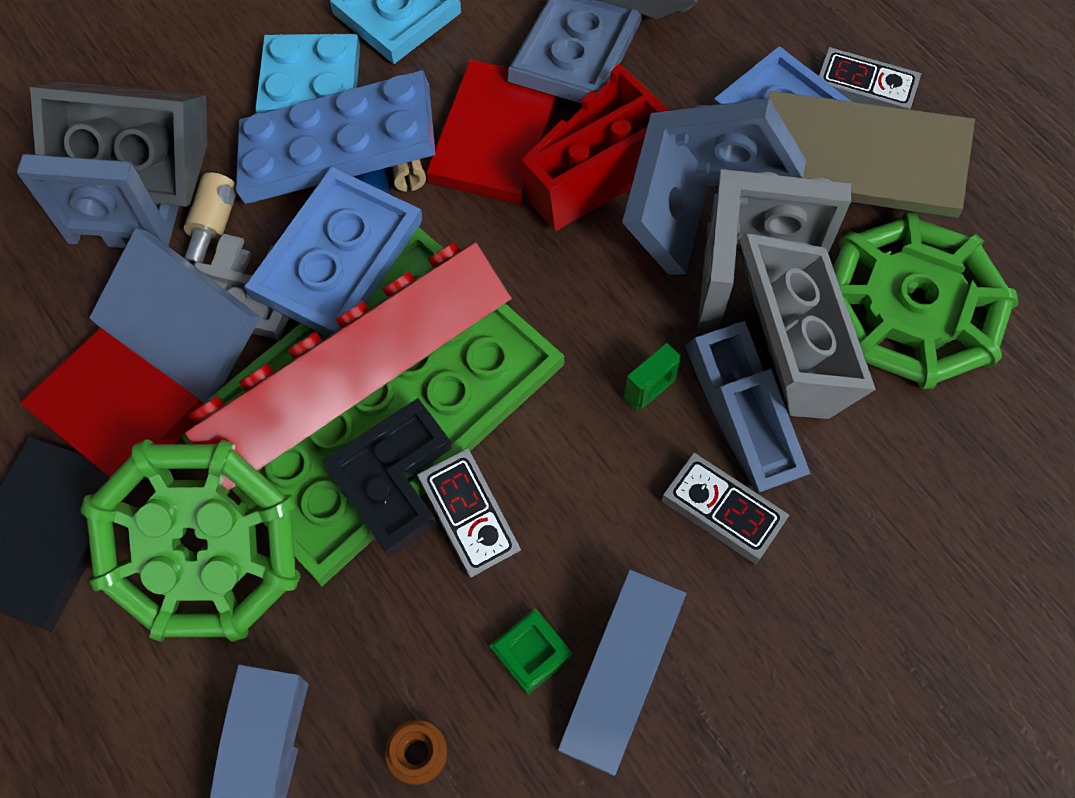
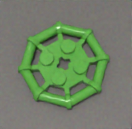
[833,213,1019,389]
[80,439,300,642]

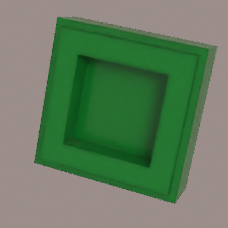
[624,343,680,411]
[490,608,573,696]

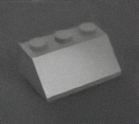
[739,233,876,419]

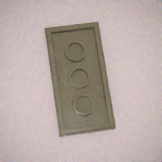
[768,91,975,218]

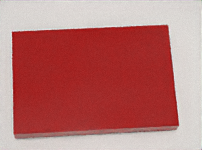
[426,60,558,205]
[20,328,203,478]

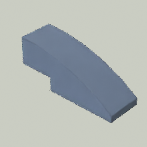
[685,321,811,493]
[558,570,687,777]
[210,665,309,798]

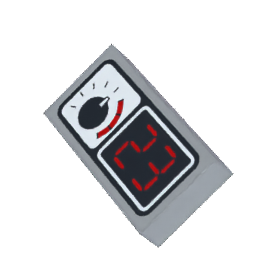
[819,47,922,110]
[416,448,521,578]
[662,453,790,565]

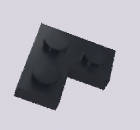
[322,398,452,558]

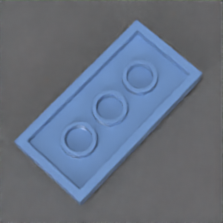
[236,70,435,204]

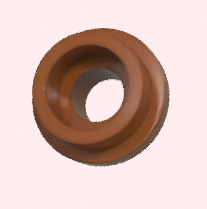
[385,720,447,785]

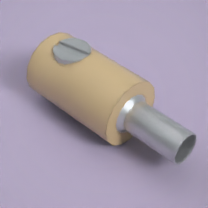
[184,172,237,266]

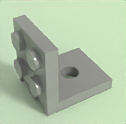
[697,169,852,334]

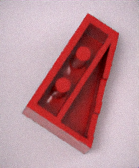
[521,63,670,231]

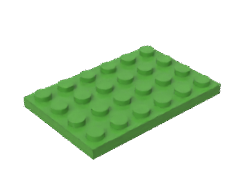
[181,227,564,586]

